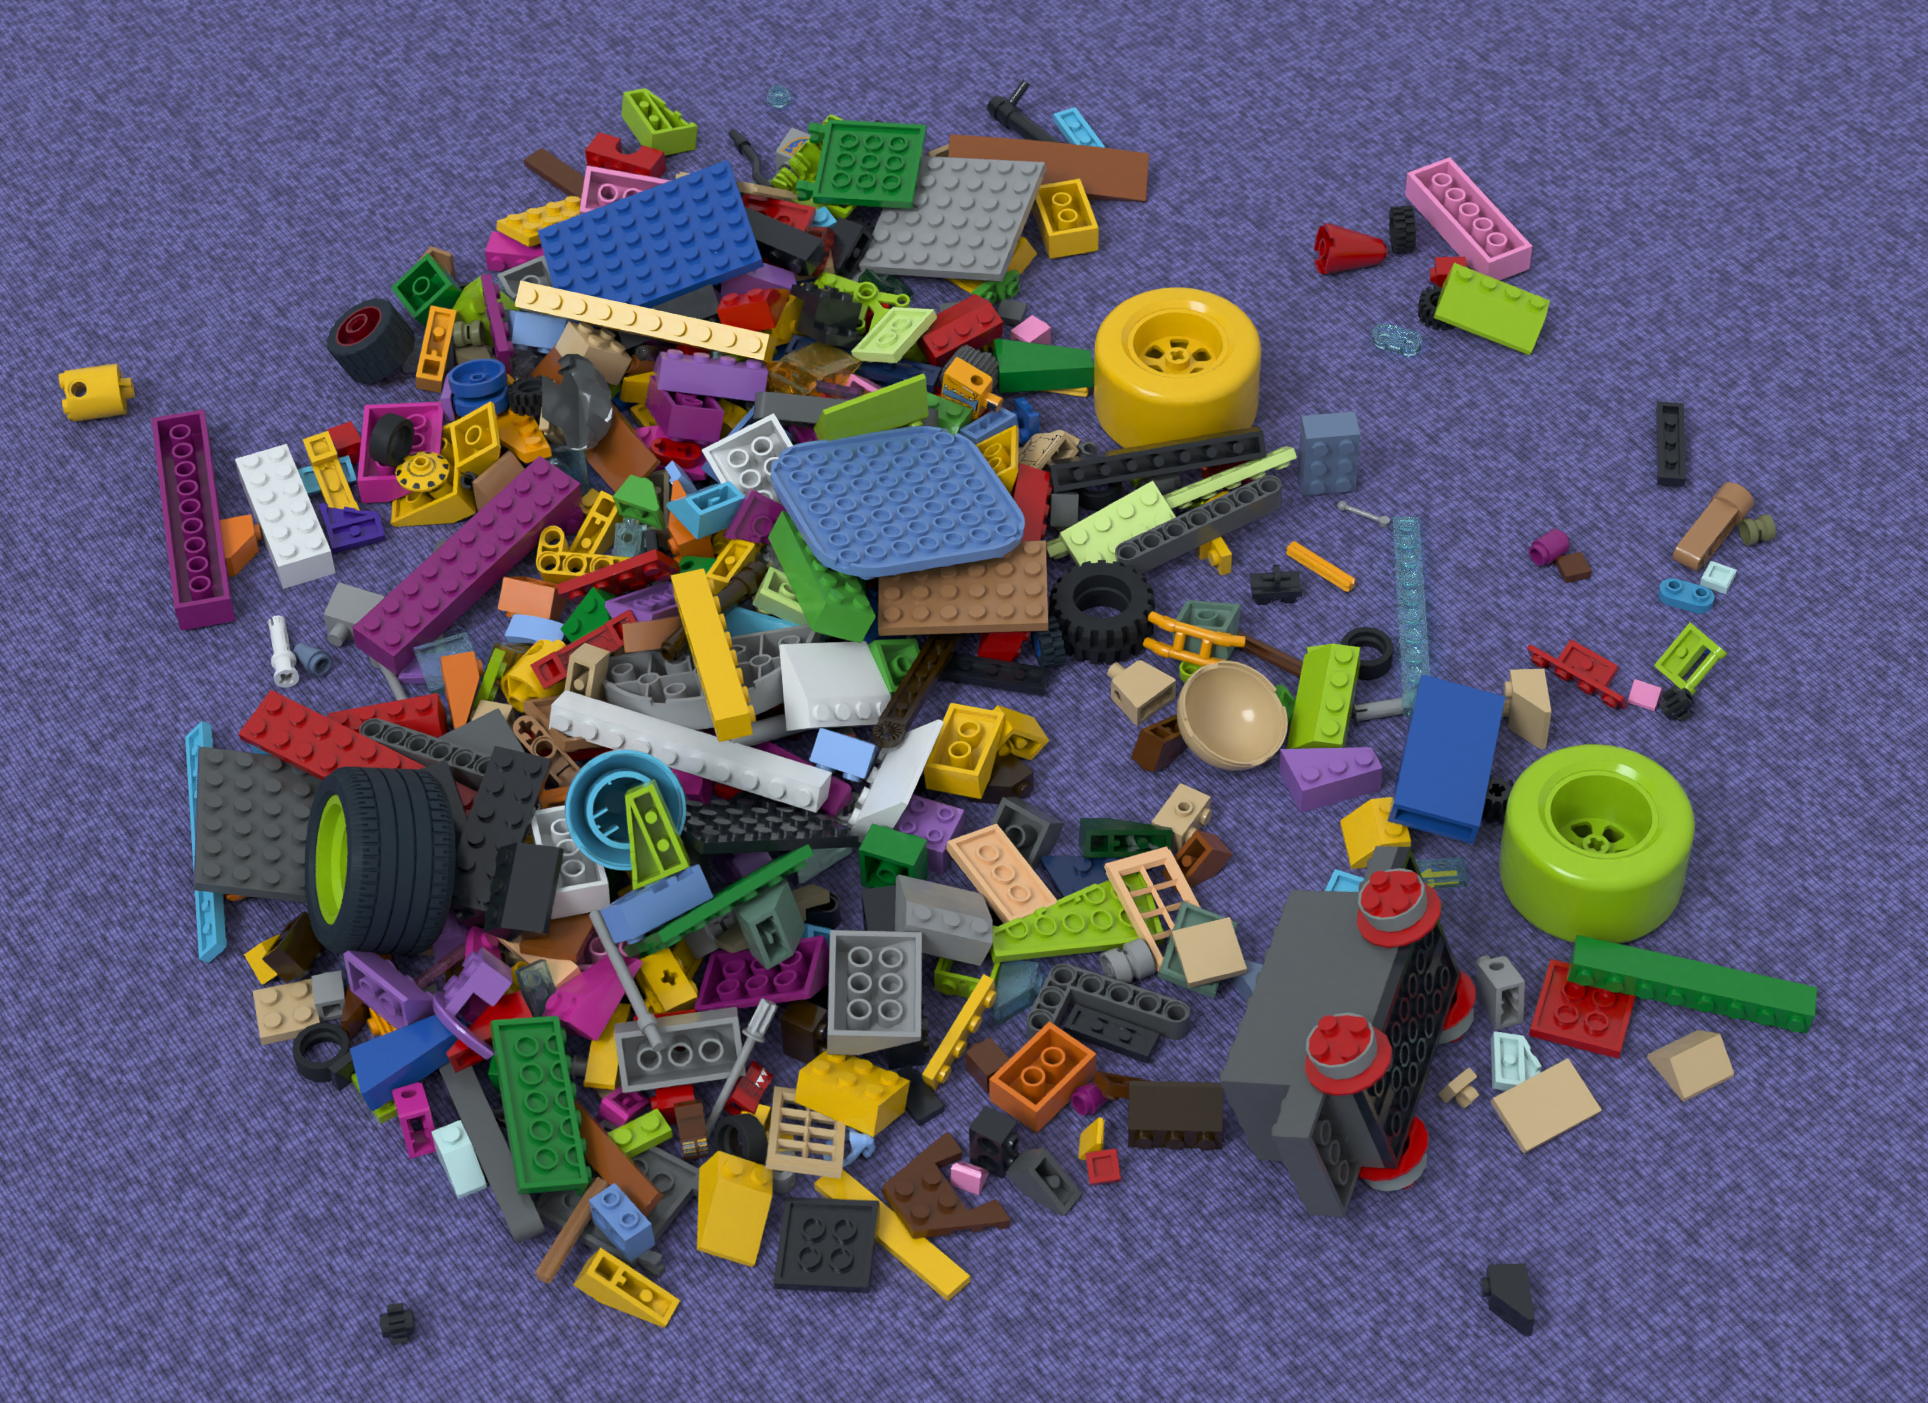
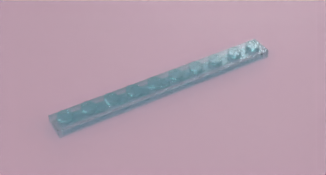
[1392,516,1430,716]

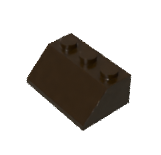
[1128,1081,1223,1150]

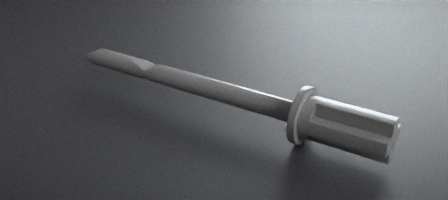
[705,998,778,1140]

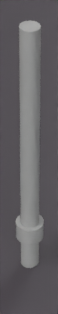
[589,910,665,1052]

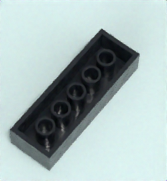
[861,885,930,1070]

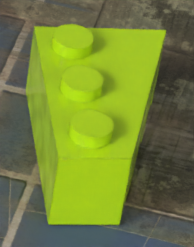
[621,88,698,156]

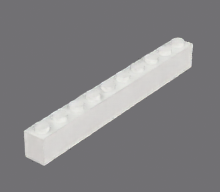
[549,690,832,813]

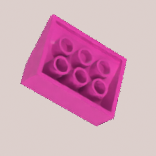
[357,402,444,503]

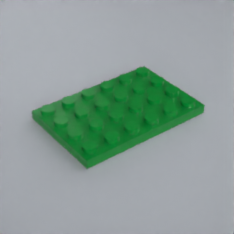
[623,844,814,958]

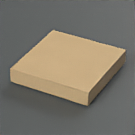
[1172,917,1247,988]

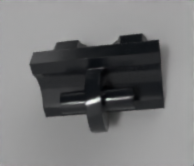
[1249,564,1302,605]

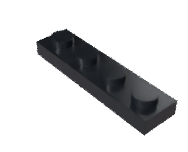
[1656,402,1686,486]

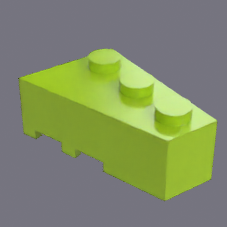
[625,779,691,891]

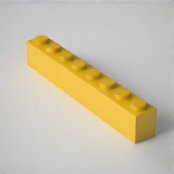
[671,568,756,742]

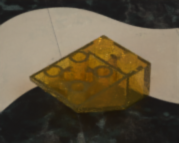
[768,341,862,397]

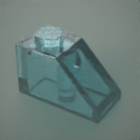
[994,960,1044,1025]

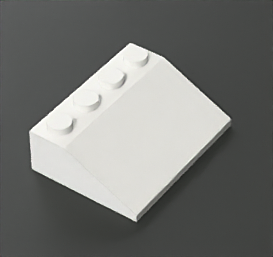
[702,413,793,505]
[779,641,891,731]
[848,719,944,843]

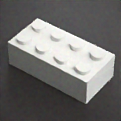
[530,805,610,919]

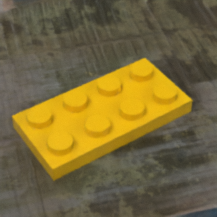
[497,196,581,247]

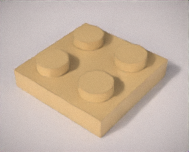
[253,979,320,1045]

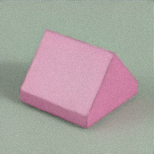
[1627,679,1664,711]
[950,1161,990,1195]

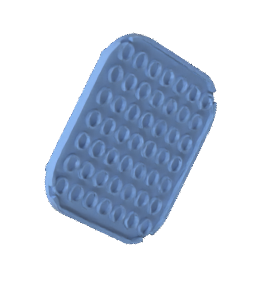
[770,426,1025,580]

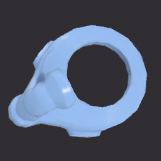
[823,1127,876,1168]

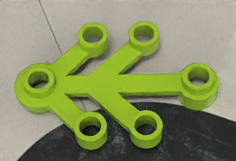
[854,282,917,359]

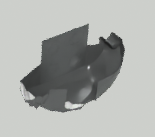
[542,354,614,451]

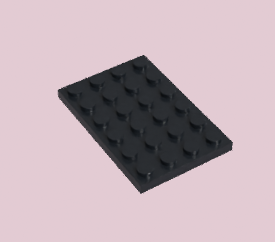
[680,798,859,854]

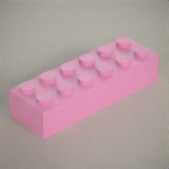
[1405,157,1532,281]

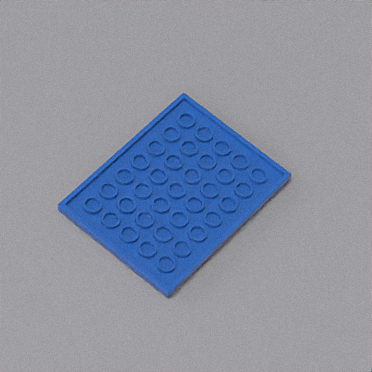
[538,160,764,329]

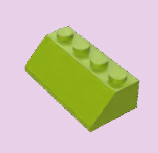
[1433,263,1550,355]
[1286,644,1360,749]

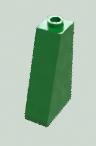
[994,339,1094,393]

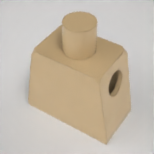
[1107,660,1176,726]

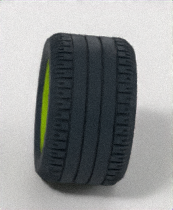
[305,766,455,955]

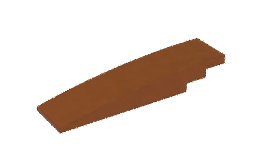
[948,134,1149,202]
[526,345,661,493]

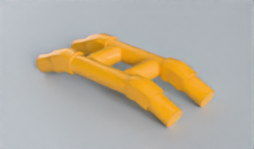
[1143,611,1245,667]

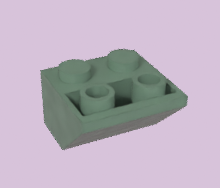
[733,878,806,970]

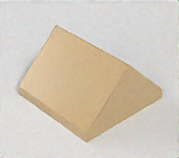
[1647,1030,1734,1102]

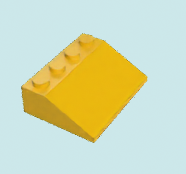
[391,420,476,527]

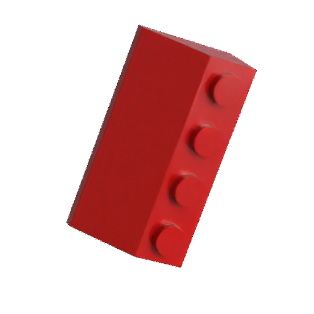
[327,693,447,738]

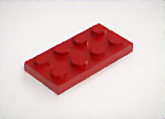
[557,549,680,605]

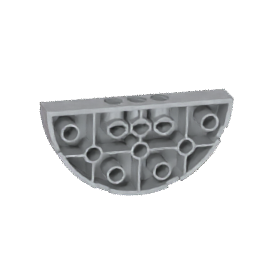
[602,624,822,731]

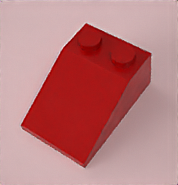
[717,288,790,332]

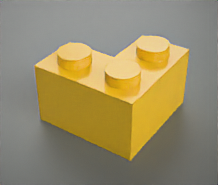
[993,705,1049,763]

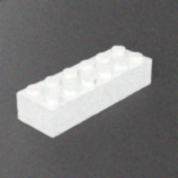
[235,444,336,589]

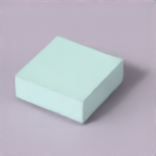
[1700,561,1737,594]

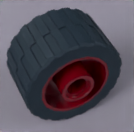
[327,298,415,384]

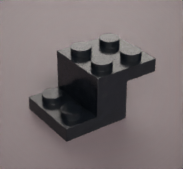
[790,282,863,348]

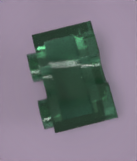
[858,268,915,309]

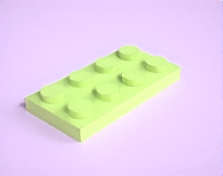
[1059,481,1175,567]

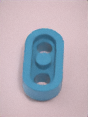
[1658,578,1714,614]

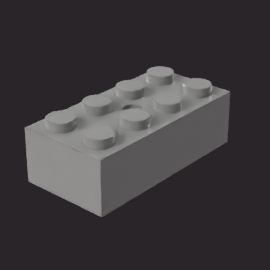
[614,1007,746,1093]

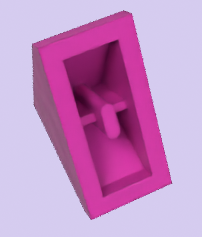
[597,1086,650,1127]

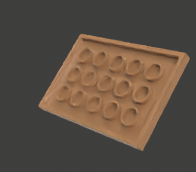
[878,541,1048,636]

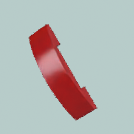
[530,609,636,690]

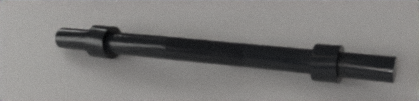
[728,129,783,201]

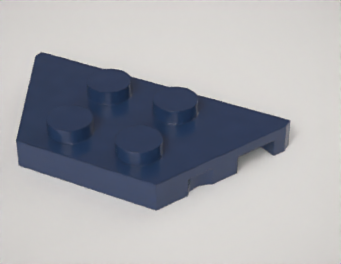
[1041,856,1154,898]

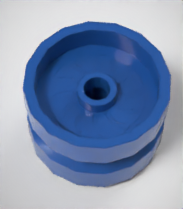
[448,358,510,417]

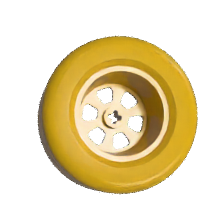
[1094,287,1261,448]

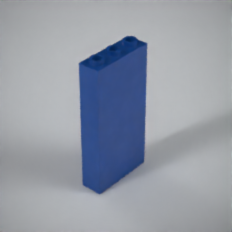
[1388,674,1505,844]

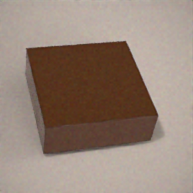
[1555,552,1592,583]

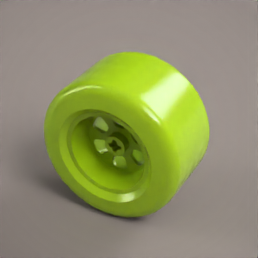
[1499,744,1695,944]

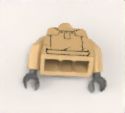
[1018,430,1097,504]

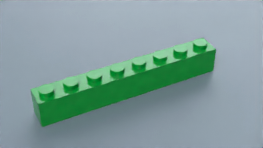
[1567,935,1817,1034]

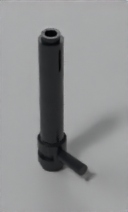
[987,79,1062,143]

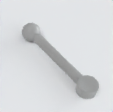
[1337,500,1390,527]

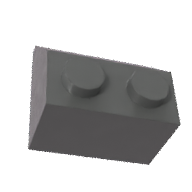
[990,797,1064,870]

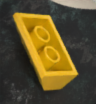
[976,425,1019,495]

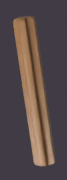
[535,1177,609,1284]

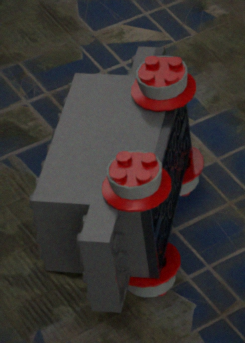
[1219,846,1476,1217]

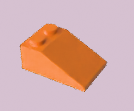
[667,480,715,563]

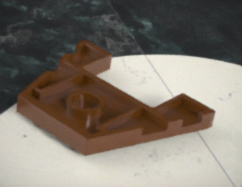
[882,1132,1011,1239]

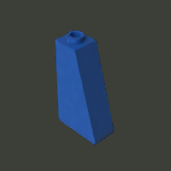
[350,1014,469,1111]

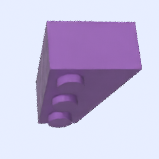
[1279,747,1383,813]

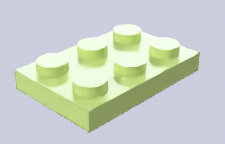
[851,307,937,364]

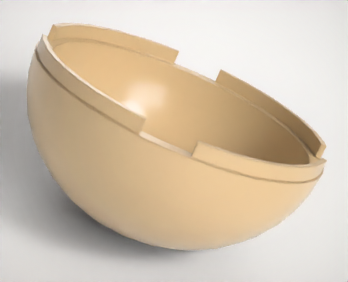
[1177,661,1288,771]

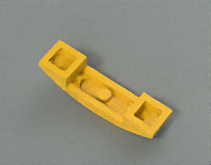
[303,431,360,511]

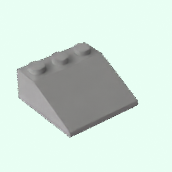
[895,874,993,966]

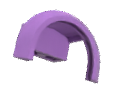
[433,947,512,1060]

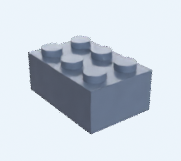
[1297,411,1360,496]

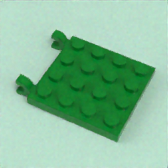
[796,119,927,209]

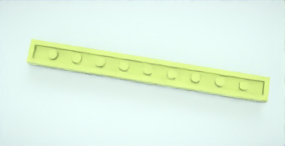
[1046,446,1297,559]

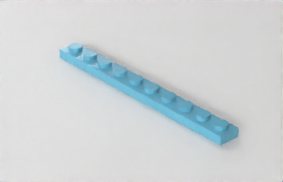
[185,721,227,963]

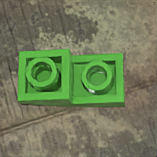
[972,270,1020,305]

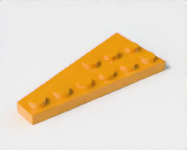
[439,401,552,463]

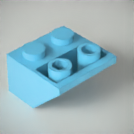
[666,481,745,540]

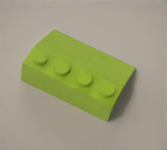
[814,373,928,441]

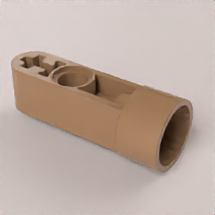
[1672,482,1754,572]
[513,715,581,788]

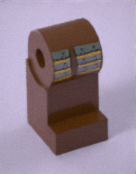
[673,1099,709,1161]

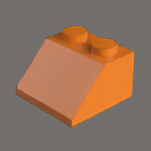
[498,576,568,620]

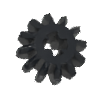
[1482,775,1514,824]

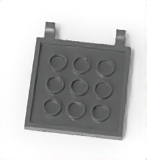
[534,1120,699,1279]

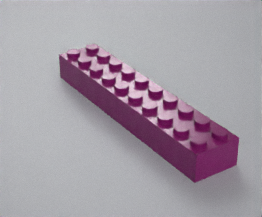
[151,409,235,631]
[352,456,582,675]

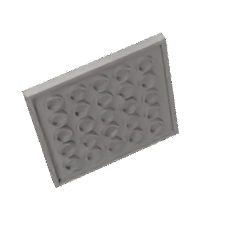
[859,156,1047,281]

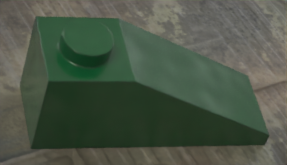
[1078,818,1172,858]

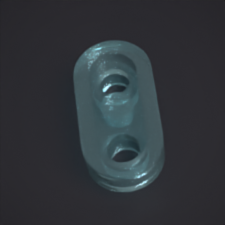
[1371,324,1423,356]

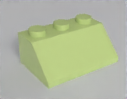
[752,566,831,641]

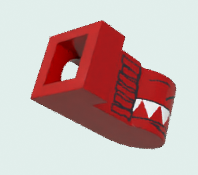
[723,1060,773,1116]

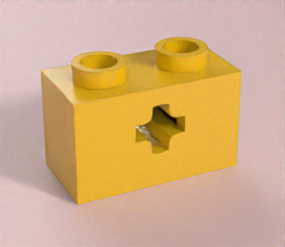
[634,947,698,1013]

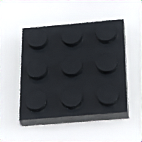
[773,1197,880,1293]

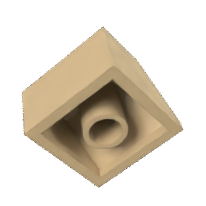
[1502,669,1551,749]

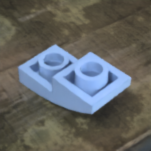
[665,460,697,495]
[504,614,567,645]

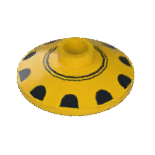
[396,451,450,492]

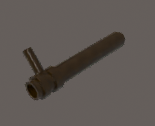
[660,560,773,661]

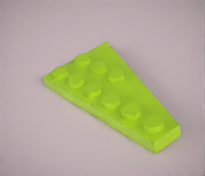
[990,871,1165,963]

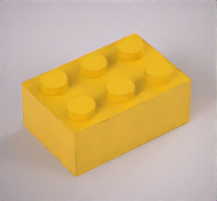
[1032,179,1099,259]
[794,1050,910,1137]

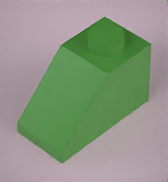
[613,475,666,530]

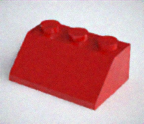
[917,294,1003,368]

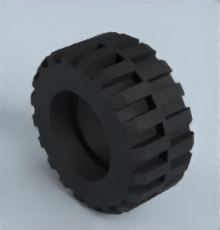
[1049,560,1155,665]

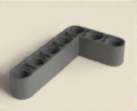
[1027,963,1190,1041]

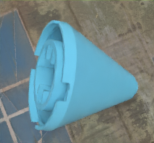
[565,749,686,870]

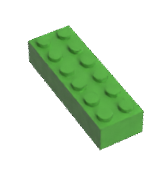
[768,511,876,643]

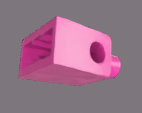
[392,1082,436,1159]

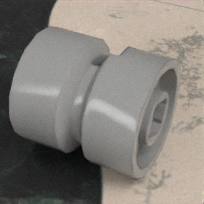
[1100,938,1155,984]

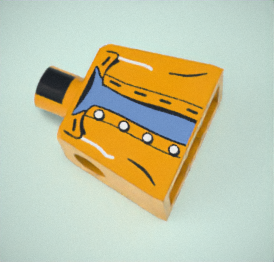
[941,357,1003,419]

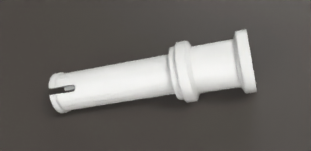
[268,615,299,688]

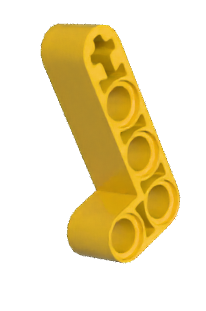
[536,526,632,584]

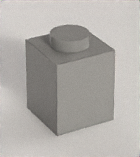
[311,970,347,1022]

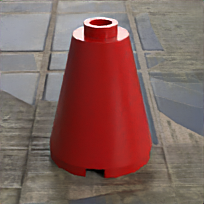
[1314,223,1387,274]

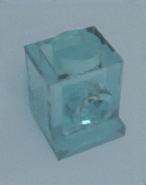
[612,518,647,557]

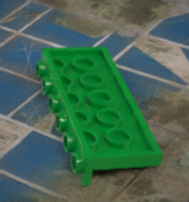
[490,1016,592,1196]

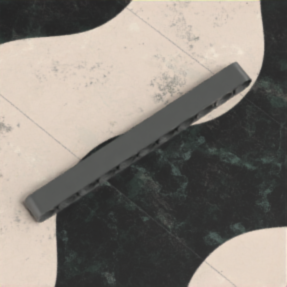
[421,984,546,1245]

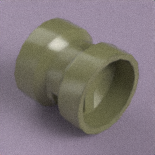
[453,320,485,347]
[1739,514,1776,546]

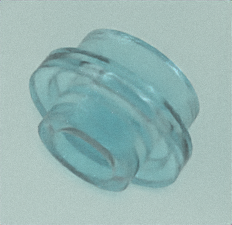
[767,86,791,108]

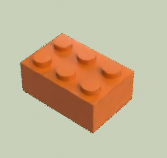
[989,1021,1096,1133]

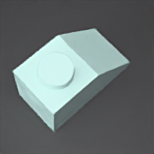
[431,1120,487,1199]

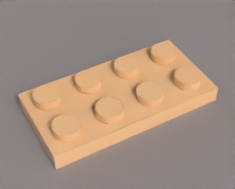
[946,824,1057,924]

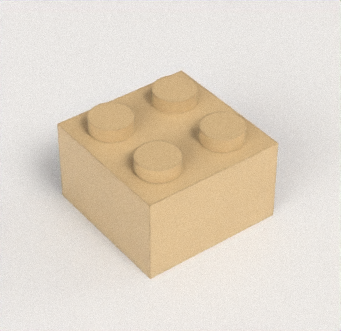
[555,321,632,386]

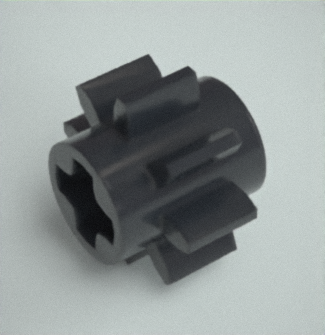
[1660,685,1696,722]
[380,1302,416,1345]

